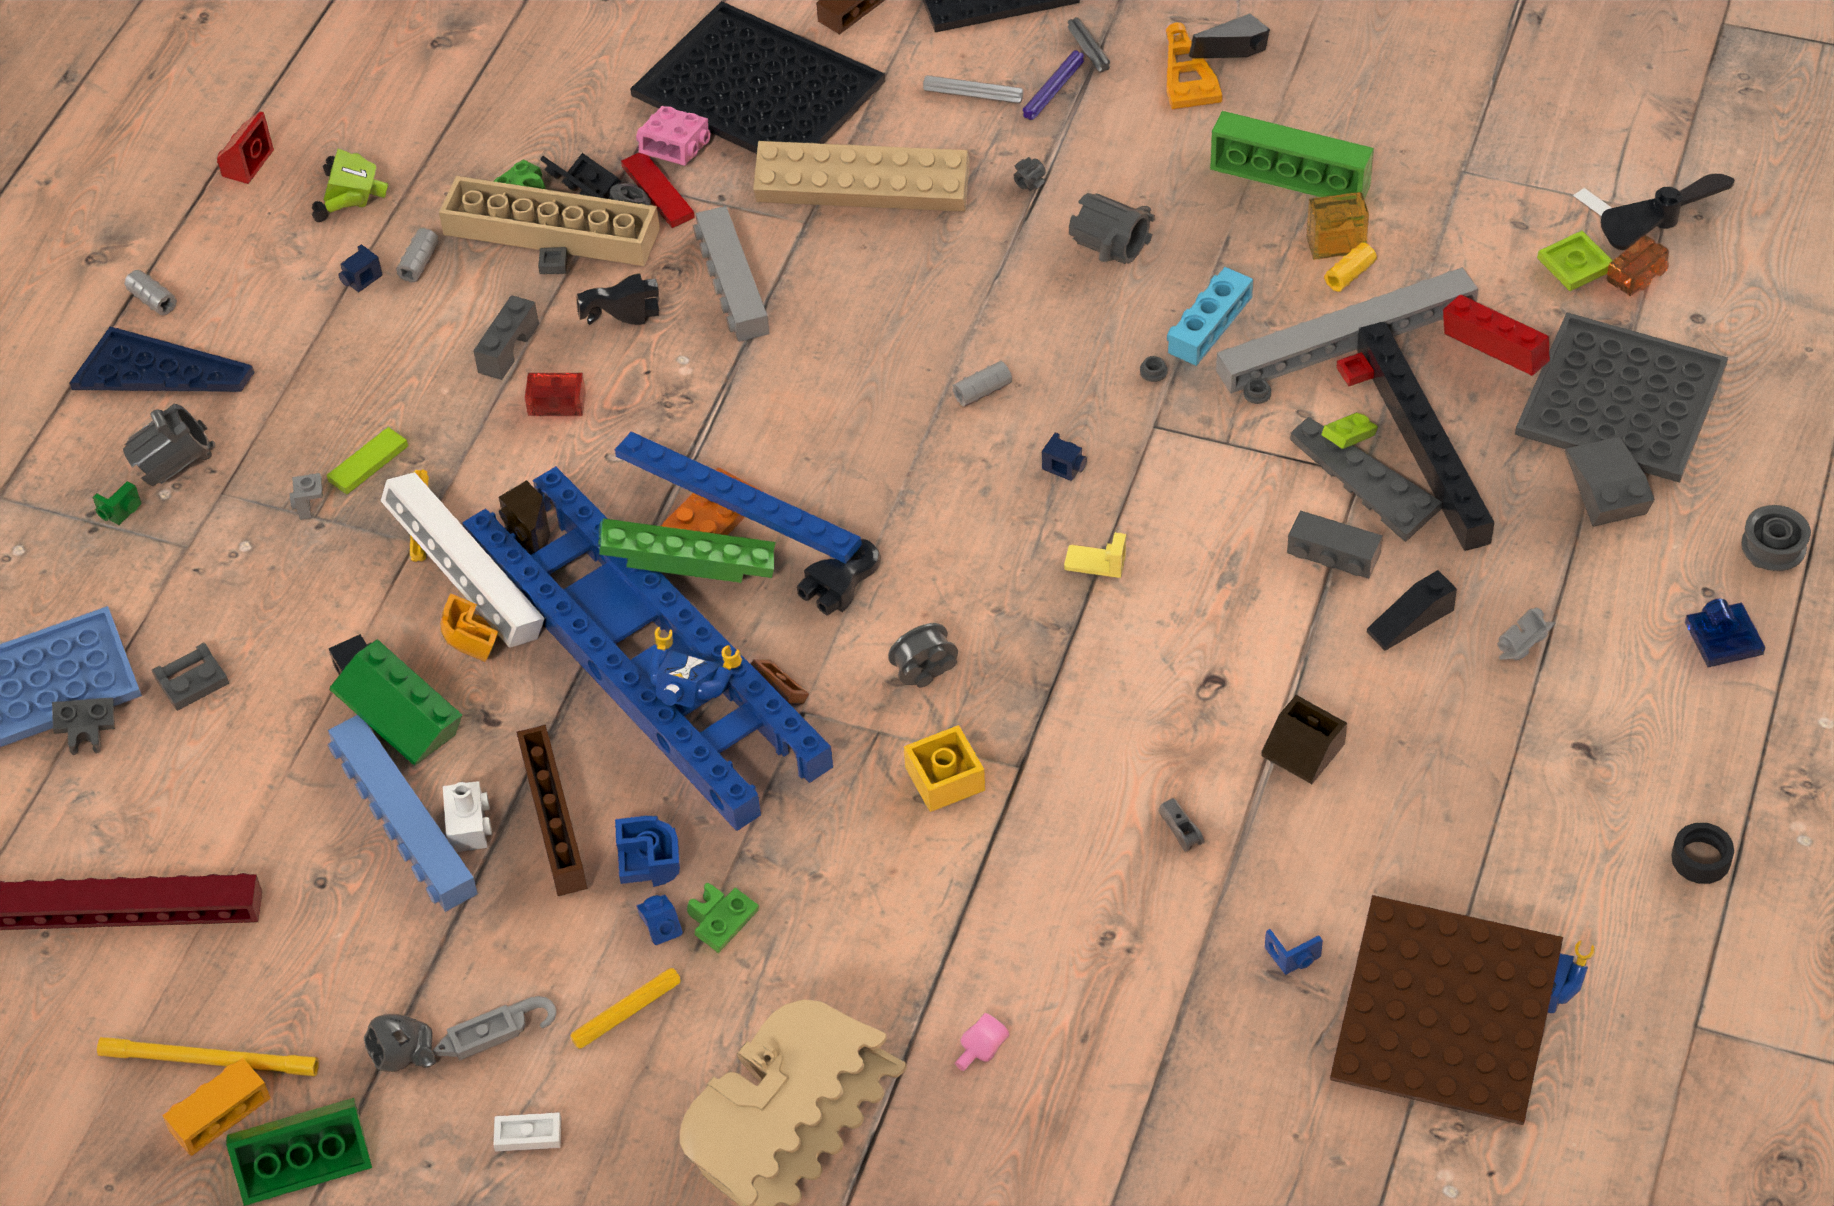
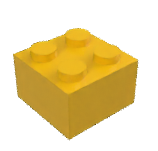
[904,725,985,812]

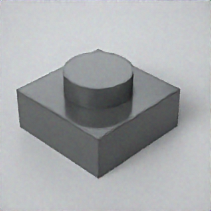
[538,247,568,274]

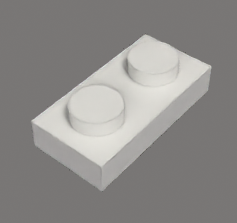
[493,1113,561,1151]

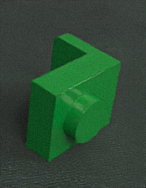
[92,481,142,525]

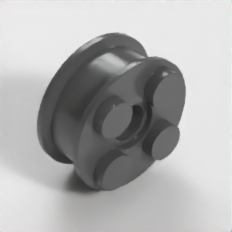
[1741,505,1811,571]
[888,623,958,688]

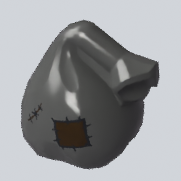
[364,1014,436,1072]

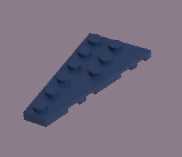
[69,326,254,392]

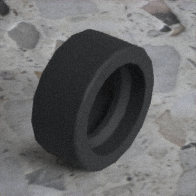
[1671,823,1734,884]

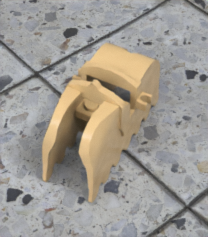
[680,999,907,1206]

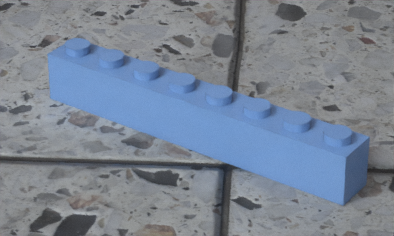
[328,715,478,912]

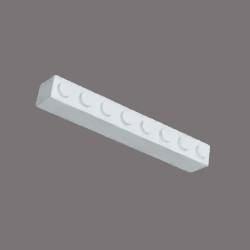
[381,472,544,648]

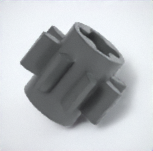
[1014,157,1046,191]

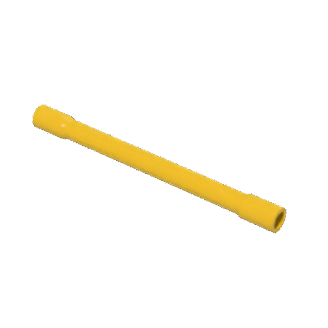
[97,1037,319,1077]

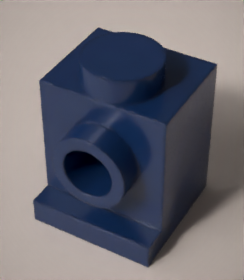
[338,244,383,293]
[1042,432,1087,481]

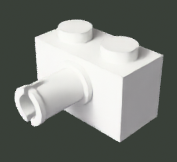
[443,781,492,852]

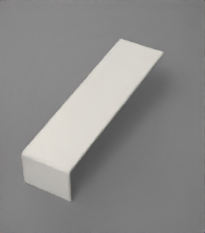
[1573,188,1612,216]

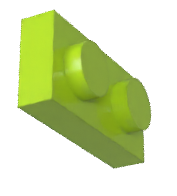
[1321,412,1378,449]

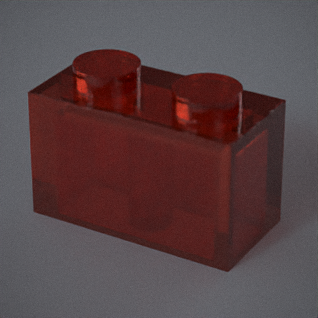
[524,373,586,416]

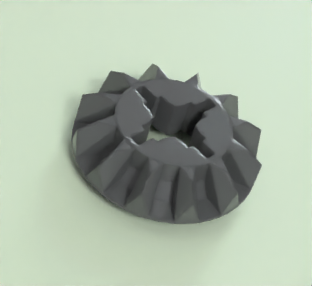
[609,184,651,205]

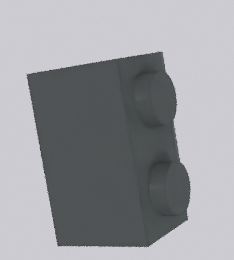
[1565,436,1655,527]

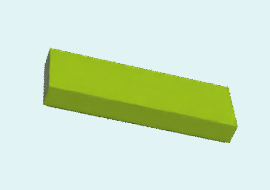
[327,427,408,495]

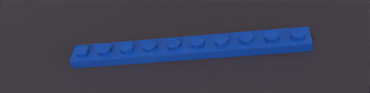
[614,431,862,564]

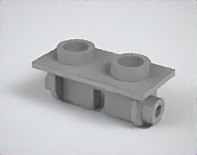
[1497,608,1556,660]

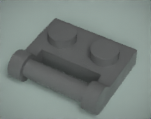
[151,643,229,711]

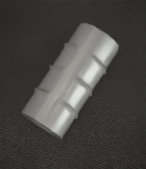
[396,228,439,282]
[124,270,177,316]
[952,361,1012,407]

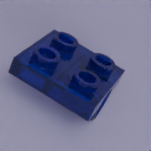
[1685,598,1766,668]

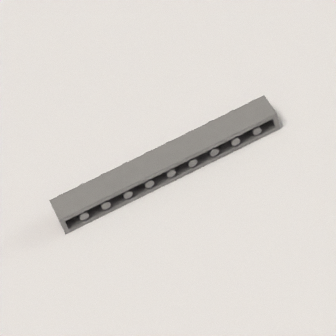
[1216,267,1478,393]

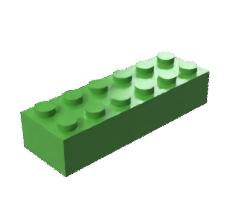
[1210,111,1374,207]

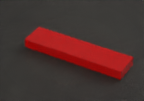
[621,153,695,228]

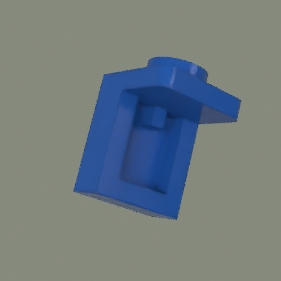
[636,894,683,945]

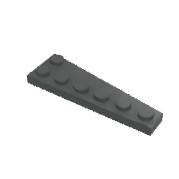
[1290,417,1442,542]

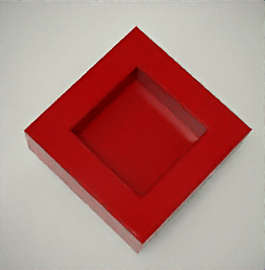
[1336,352,1374,386]

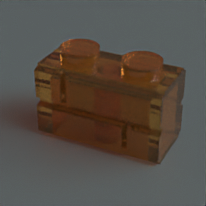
[1606,235,1669,296]

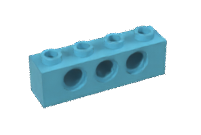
[1167,267,1253,366]

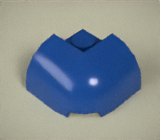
[615,816,680,887]

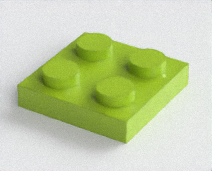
[1537,230,1615,291]

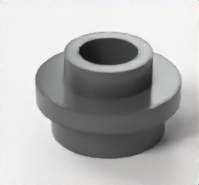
[1140,356,1167,382]
[1243,378,1271,404]

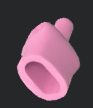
[955,1013,1009,1071]

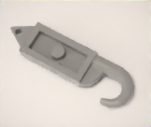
[433,996,557,1061]

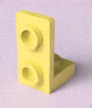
[1064,532,1126,578]

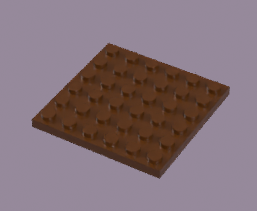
[1330,895,1563,1125]

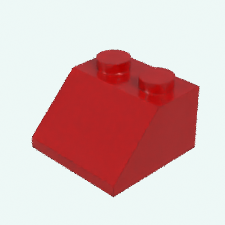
[217,111,274,184]

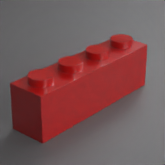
[1443,294,1550,376]

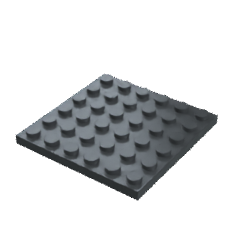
[1515,312,1728,483]

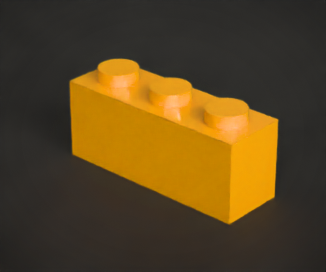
[162,1058,271,1156]

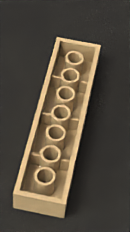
[753,141,969,212]
[439,176,660,266]

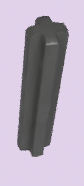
[1068,17,1110,72]

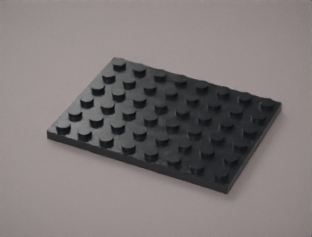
[630,1,885,154]

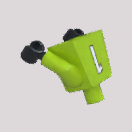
[312,148,388,222]

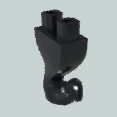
[576,273,659,325]
[797,539,881,616]

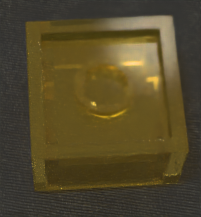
[1306,192,1369,260]

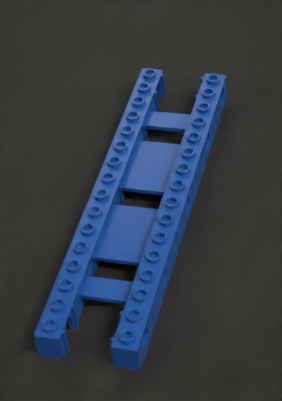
[462,466,833,831]

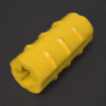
[1324,243,1377,292]

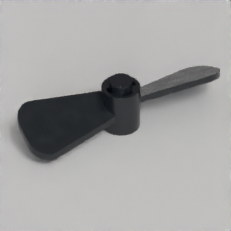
[1600,174,1735,250]

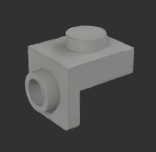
[289,473,323,520]

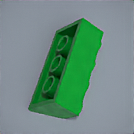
[329,639,462,766]
[226,1098,372,1206]

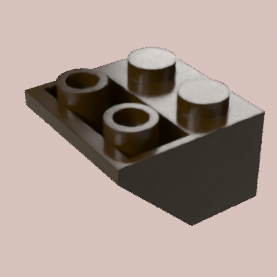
[498,480,550,555]
[1261,695,1347,784]

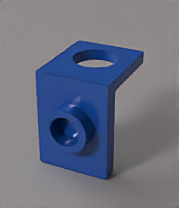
[1265,929,1323,975]

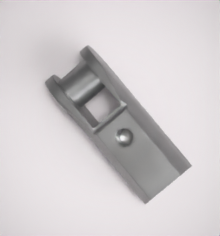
[1158,798,1204,852]

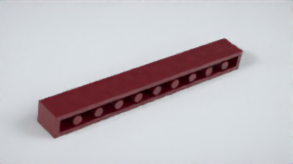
[0,873,262,930]

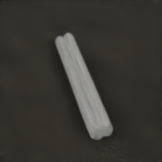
[923,75,1023,103]

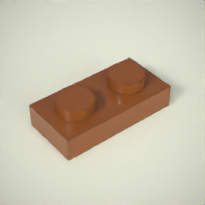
[751,659,809,704]

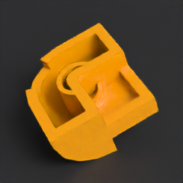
[440,593,498,662]

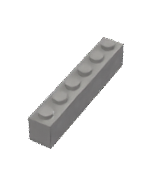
[693,206,769,342]

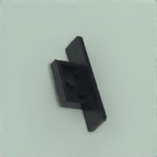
[540,153,622,199]

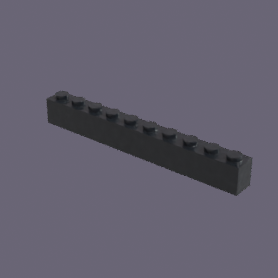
[1357,321,1494,551]

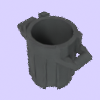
[1069,193,1155,264]
[123,403,216,486]

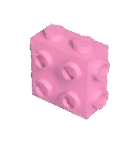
[636,106,711,166]

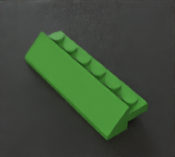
[598,518,776,583]

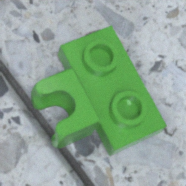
[493,159,545,189]
[687,883,759,953]

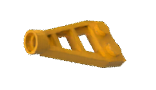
[1166,22,1222,110]

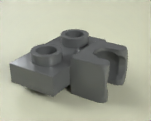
[52,697,115,755]

